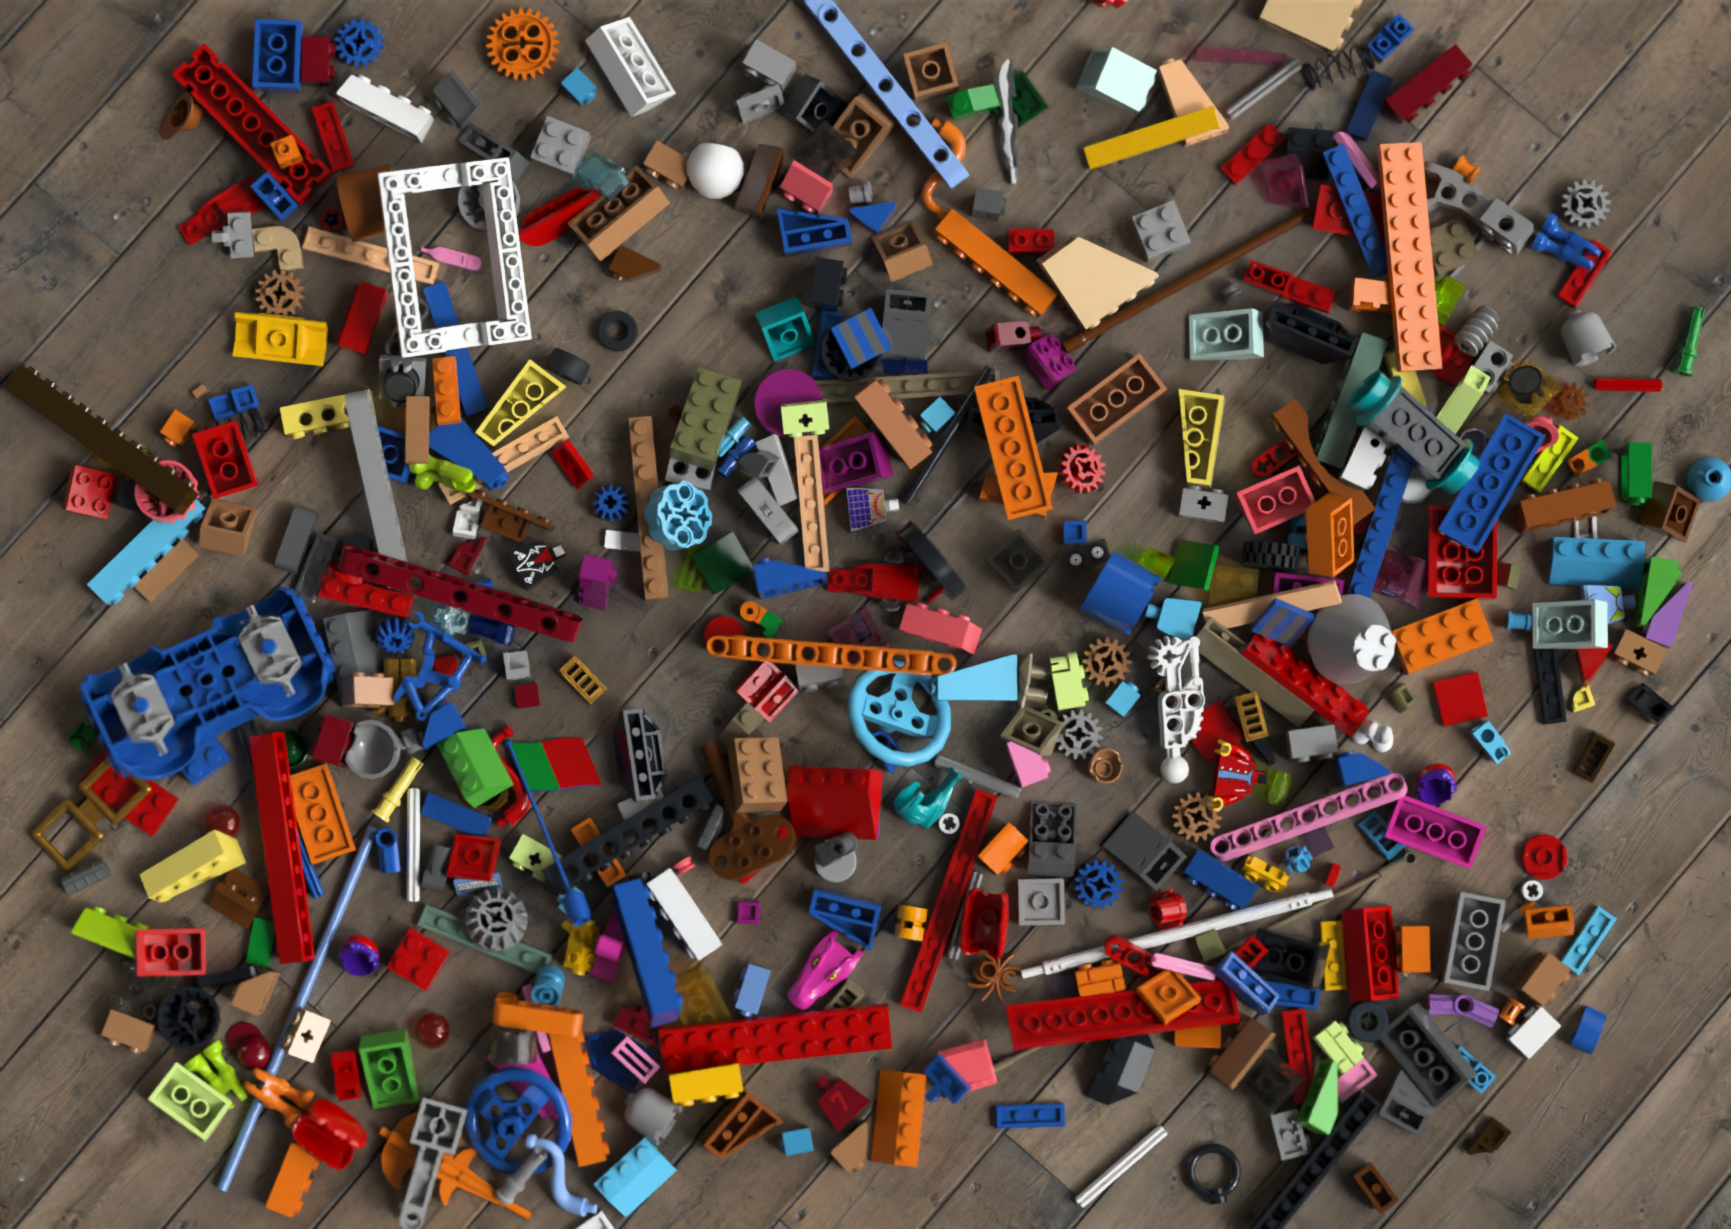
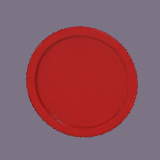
[704,616,745,652]

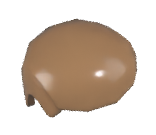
[1088,748,1123,784]

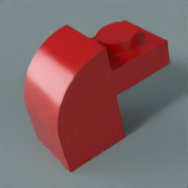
[331,1050,361,1101]

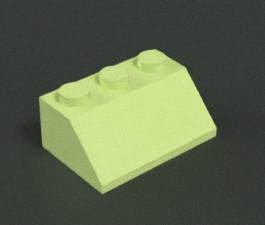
[148,1062,232,1143]

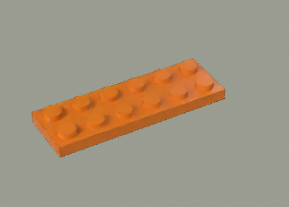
[974,376,1052,520]

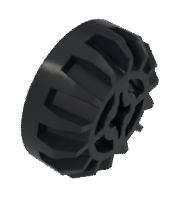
[819,319,882,381]
[157,987,222,1049]

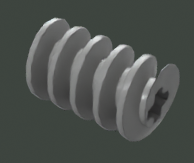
[1455,306,1499,356]

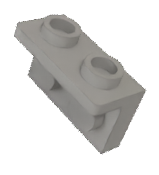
[1270,1108,1311,1160]

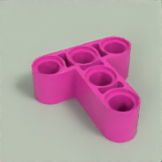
[590,913,626,983]

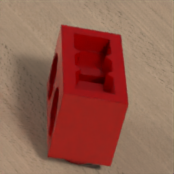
[1008,229,1054,256]

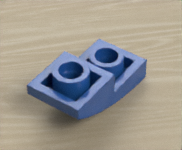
[1368,14,1415,64]

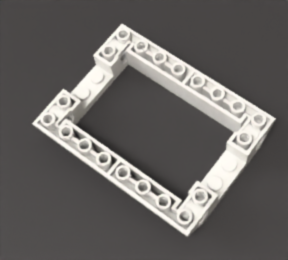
[378,157,532,358]

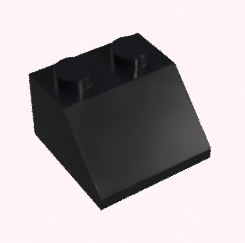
[780,74,847,141]
[1283,127,1334,180]

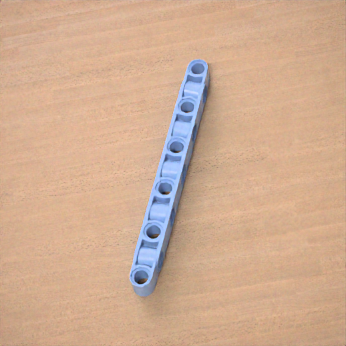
[802,0,969,189]

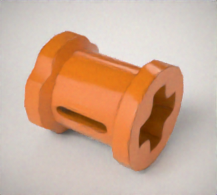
[1452,155,1481,184]
[1497,996,1525,1026]

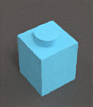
[920,397,955,434]
[1105,681,1141,718]

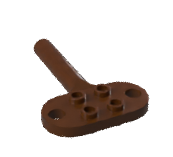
[700,741,796,881]

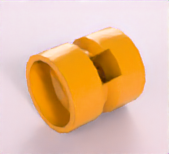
[894,905,928,941]

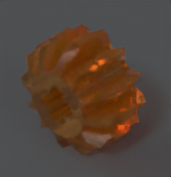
[1551,382,1590,421]

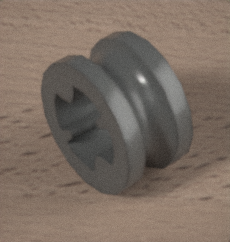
[1220,283,1243,303]

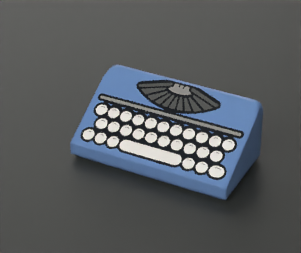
[454,872,503,897]

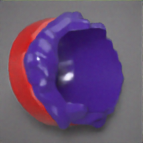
[1415,763,1457,805]
[338,935,380,977]

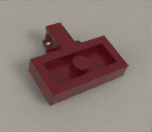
[612,1004,664,1046]

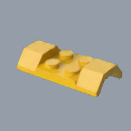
[233,312,328,366]

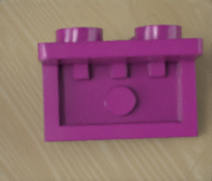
[1021,333,1077,391]

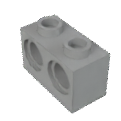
[1473,340,1513,396]
[665,458,716,492]

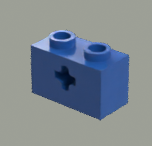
[250,171,299,224]

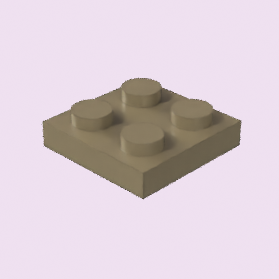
[1430,217,1480,276]

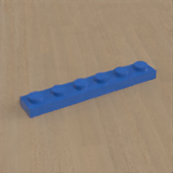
[1321,144,1388,279]

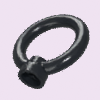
[1186,1144,1241,1205]

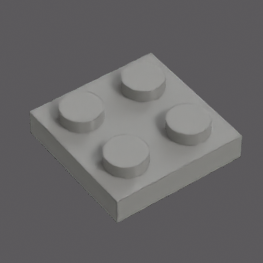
[736,84,784,124]
[1018,879,1065,925]

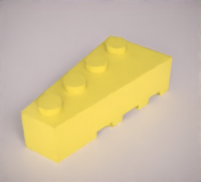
[1179,389,1225,489]
[139,830,246,903]

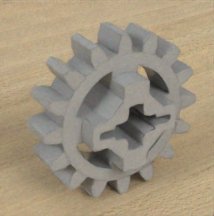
[1560,179,1611,230]
[1057,710,1103,760]

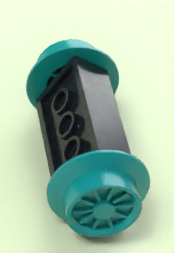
[1348,371,1479,494]

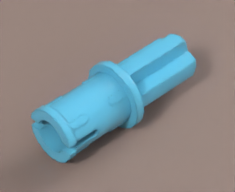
[718,416,751,457]

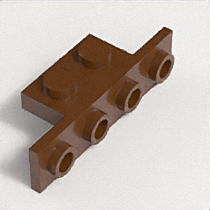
[467,489,555,544]

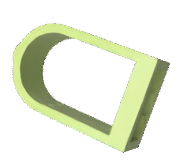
[1437,365,1491,434]

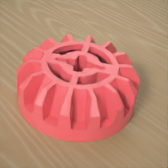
[135,460,199,524]

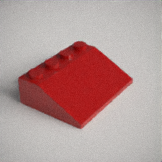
[1428,506,1498,600]
[787,766,883,840]

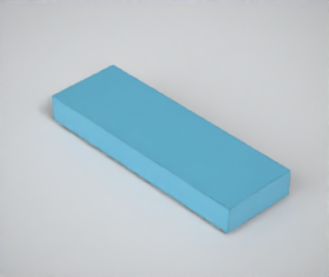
[1560,906,1617,976]

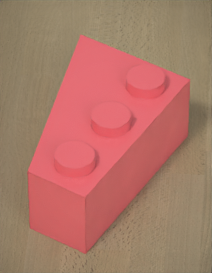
[899,602,982,655]

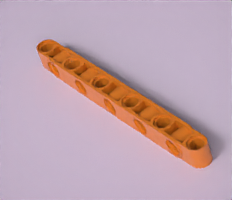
[707,635,957,675]

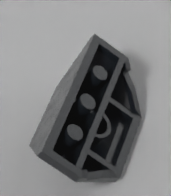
[1266,305,1357,364]
[968,398,1060,444]
[612,708,667,802]
[1086,1034,1155,1105]

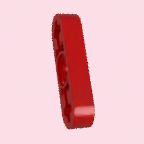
[1251,438,1298,478]
[1103,935,1163,979]

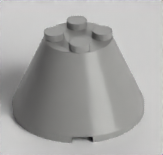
[1307,594,1396,685]

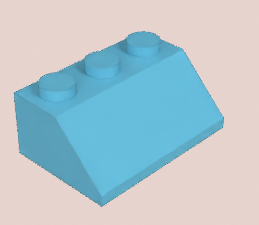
[594,1138,677,1217]

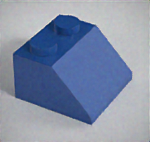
[422,701,468,751]

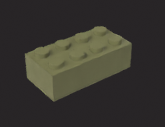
[669,367,742,471]

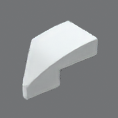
[453,500,482,540]

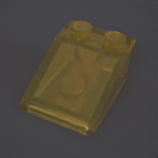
[674,962,733,1025]

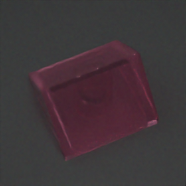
[1262,153,1309,208]

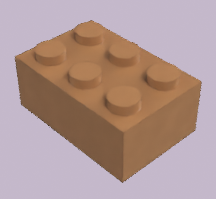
[727,737,787,813]

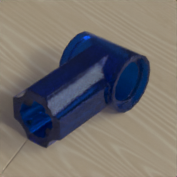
[468,614,517,646]

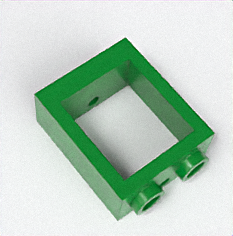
[1621,443,1652,506]

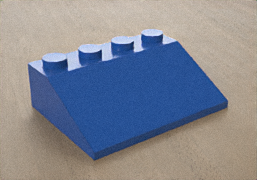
[753,558,827,600]

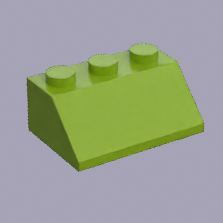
[71,905,149,958]

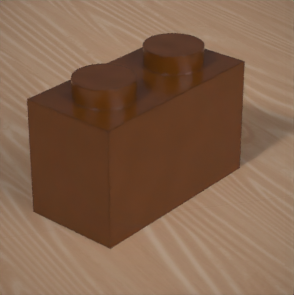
[1351,1162,1399,1214]

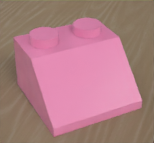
[1005,742,1051,788]

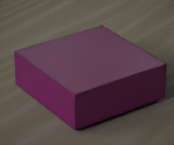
[737,901,761,925]

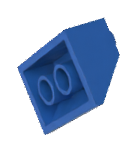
[1331,750,1390,788]

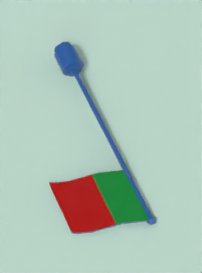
[504,738,603,926]

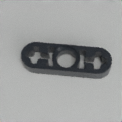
[192,965,260,988]

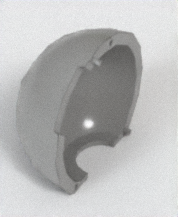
[345,720,400,779]

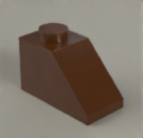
[608,245,662,283]

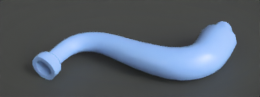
[526,1134,597,1216]

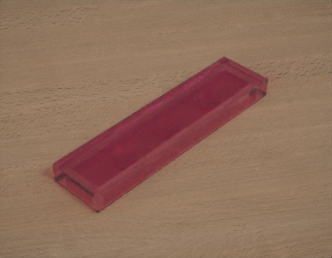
[1194,48,1287,66]

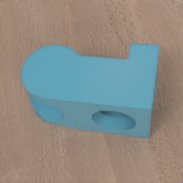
[1468,720,1511,765]

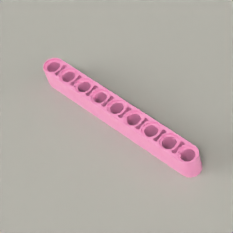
[1211,773,1407,862]

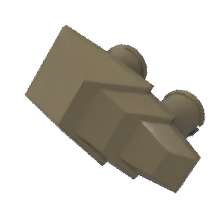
[1015,653,1051,709]

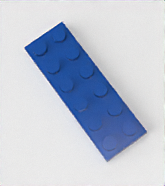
[1437,413,1545,554]

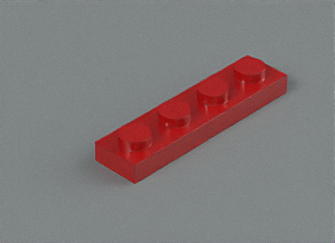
[1281,1009,1314,1103]

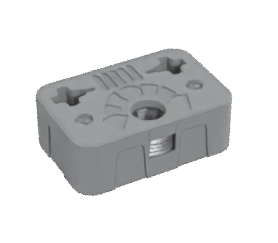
[737,476,799,545]

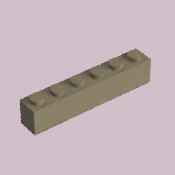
[1196,617,1314,728]

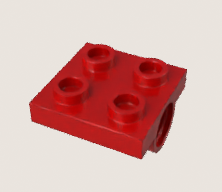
[62,465,117,519]

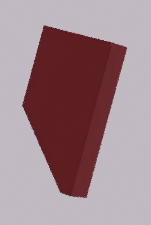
[448,537,487,576]

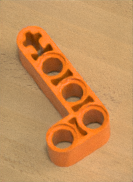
[492,992,583,1037]

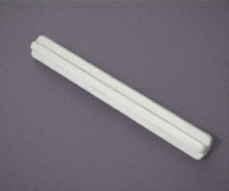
[406,788,420,902]
[1075,1125,1167,1207]

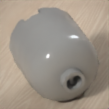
[1560,310,1616,367]
[624,1088,683,1146]

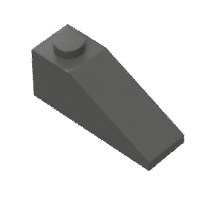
[458,123,529,181]

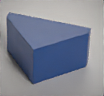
[850,202,895,235]

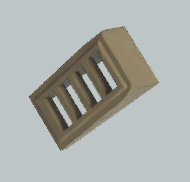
[822,978,866,1010]

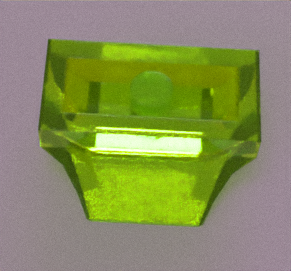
[1434,275,1467,326]

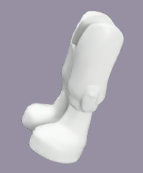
[1352,720,1393,753]

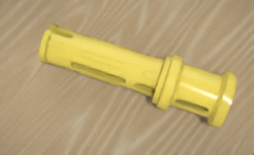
[371,756,424,823]

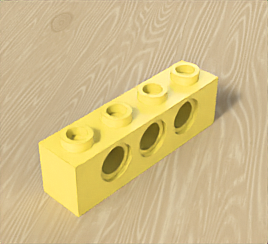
[280,390,377,439]

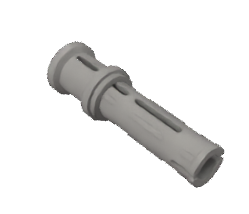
[495,1147,548,1205]

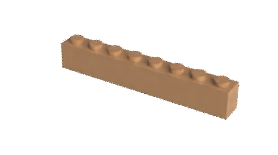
[629,416,669,601]

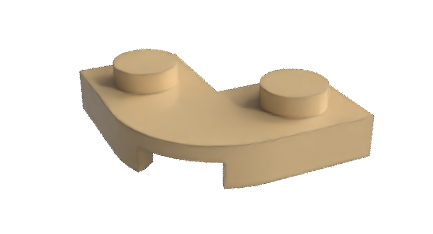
[252,226,304,271]

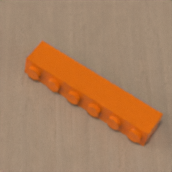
[935,208,1058,317]
[549,1028,610,1167]

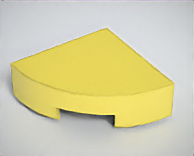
[1571,685,1595,713]

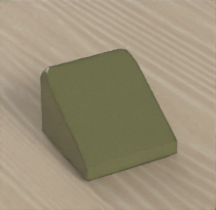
[1195,929,1226,963]

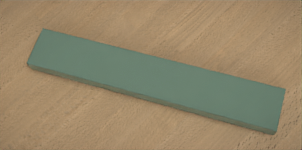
[417,904,553,973]

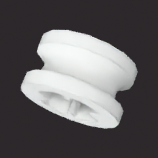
[939,813,960,834]
[1521,881,1543,901]

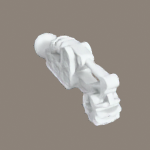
[1147,636,1205,784]

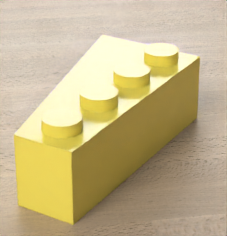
[475,360,566,447]

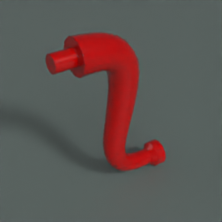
[491,724,531,828]

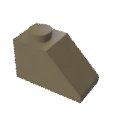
[718,702,765,747]

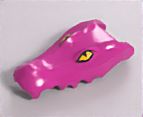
[787,928,864,1010]

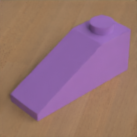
[1640,581,1693,649]

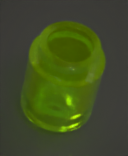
[1264,770,1292,806]

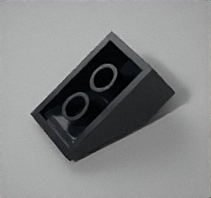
[1250,928,1330,991]

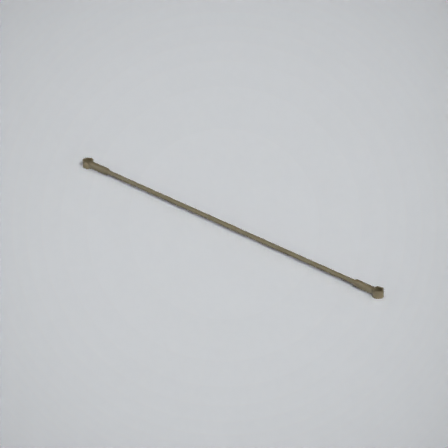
[993,851,1417,1073]

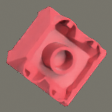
[938,1039,997,1091]

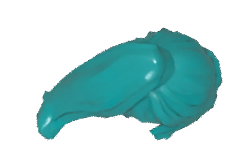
[894,767,962,829]

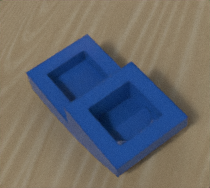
[207,384,260,422]

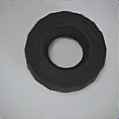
[597,311,638,352]

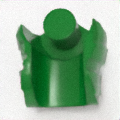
[68,721,97,750]

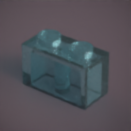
[575,151,629,201]

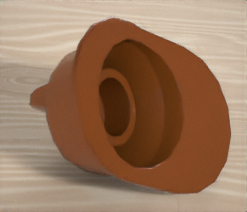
[159,93,205,140]

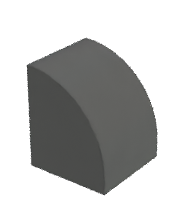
[738,451,780,478]

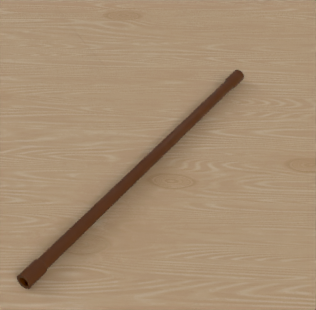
[1061,168,1379,354]

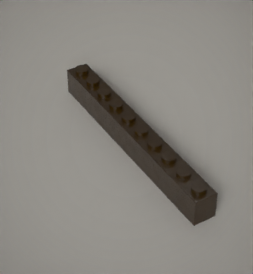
[4,364,199,516]

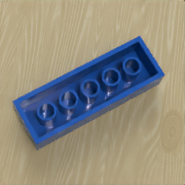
[612,879,683,1027]

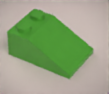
[1633,557,1681,628]
[359,1029,419,1109]

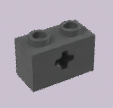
[972,187,1007,221]

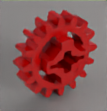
[1057,444,1106,494]

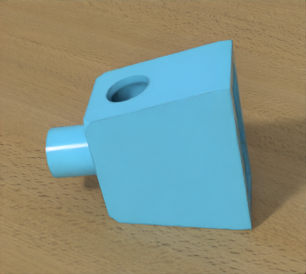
[1145,598,1202,641]

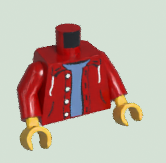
[1208,739,1267,811]

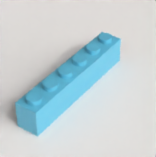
[87,498,208,606]

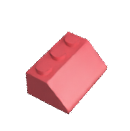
[1234,466,1315,535]

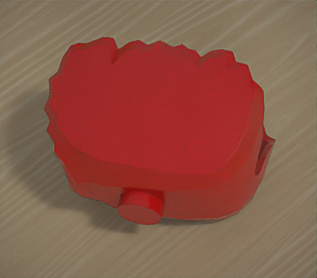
[960,888,1009,959]
[292,1099,367,1171]

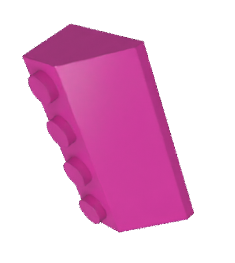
[1384,796,1487,870]

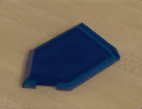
[585,1029,655,1092]

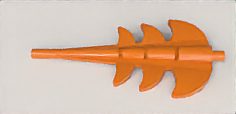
[379,1111,532,1221]

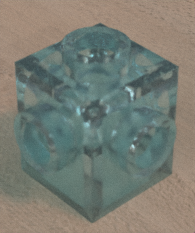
[431,603,471,637]

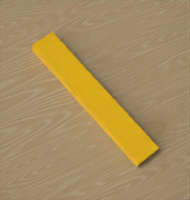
[1084,106,1220,170]

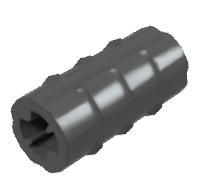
[694,803,729,852]
[61,858,111,895]

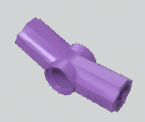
[1427,994,1499,1028]

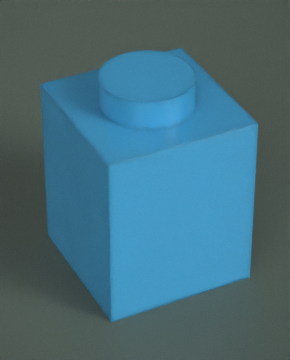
[561,68,597,106]
[779,1127,814,1156]

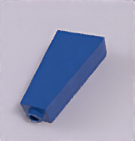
[429,418,510,491]

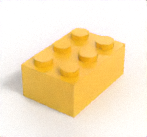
[669,1063,743,1107]

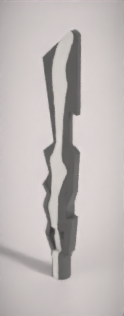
[993,59,1020,184]

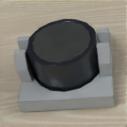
[379,355,426,408]

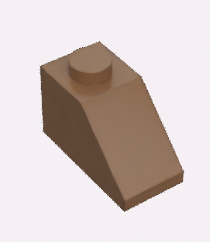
[830,1121,868,1173]

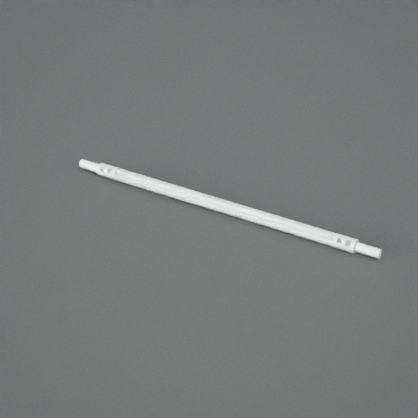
[1021,888,1334,979]

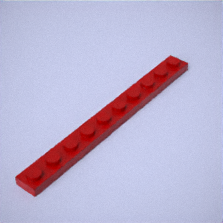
[900,789,998,1013]

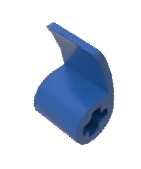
[1569,1006,1607,1055]

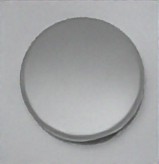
[814,851,857,883]

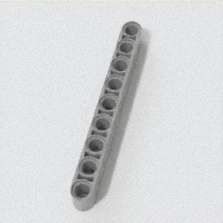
[345,390,407,590]

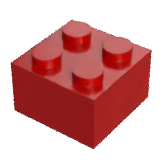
[386,928,452,991]

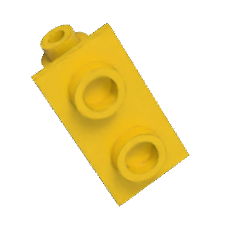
[1239,856,1289,894]

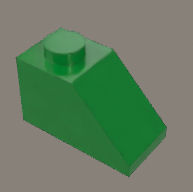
[946,84,1001,121]

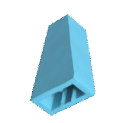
[929,655,1017,702]

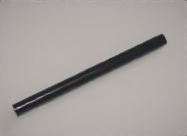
[901,366,995,506]

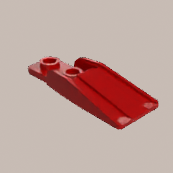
[179,175,266,245]
[828,564,920,601]

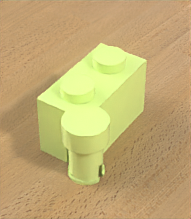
[1049,651,1089,711]

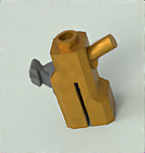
[372,659,429,722]

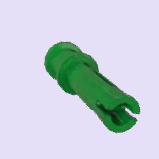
[1673,307,1705,377]

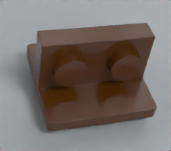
[209,868,270,929]

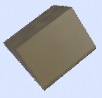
[1000,706,1063,756]

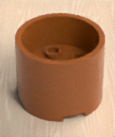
[336,163,391,243]

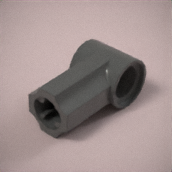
[422,845,452,893]

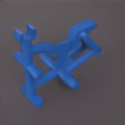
[394,611,487,722]

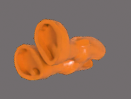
[243,1068,315,1129]

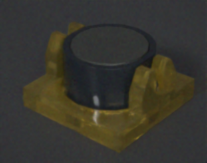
[1497,360,1562,420]

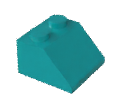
[755,296,816,362]

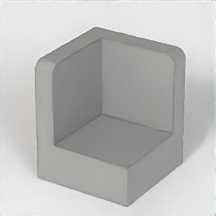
[503,650,531,681]

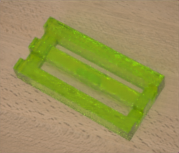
[677,545,704,594]

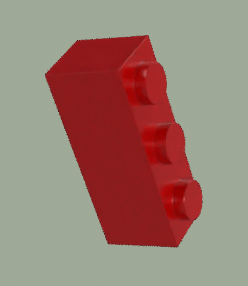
[337,281,389,356]

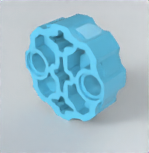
[645,481,712,551]

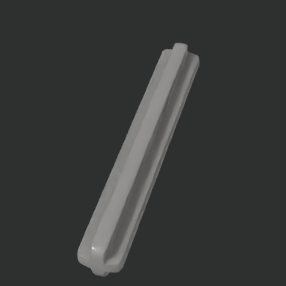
[1226,58,1302,120]
[934,755,1021,799]
[947,871,983,960]

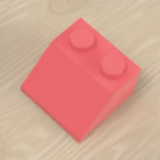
[780,160,833,215]

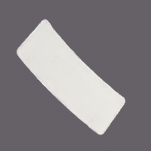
[604,530,641,552]

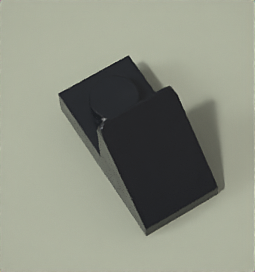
[1627,683,1675,725]

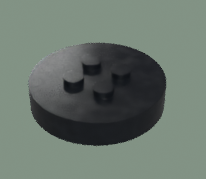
[894,519,967,601]

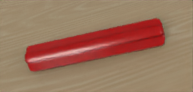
[1594,378,1663,392]

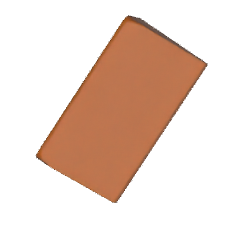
[1174,1025,1221,1048]

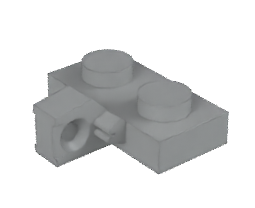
[211,211,254,258]

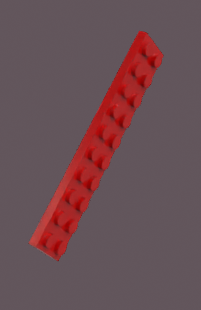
[1005,979,1240,1050]
[659,1003,892,1073]

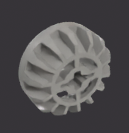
[458,181,521,233]
[465,888,527,952]

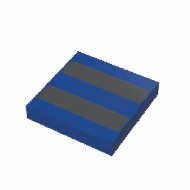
[830,308,891,369]
[1252,598,1315,647]

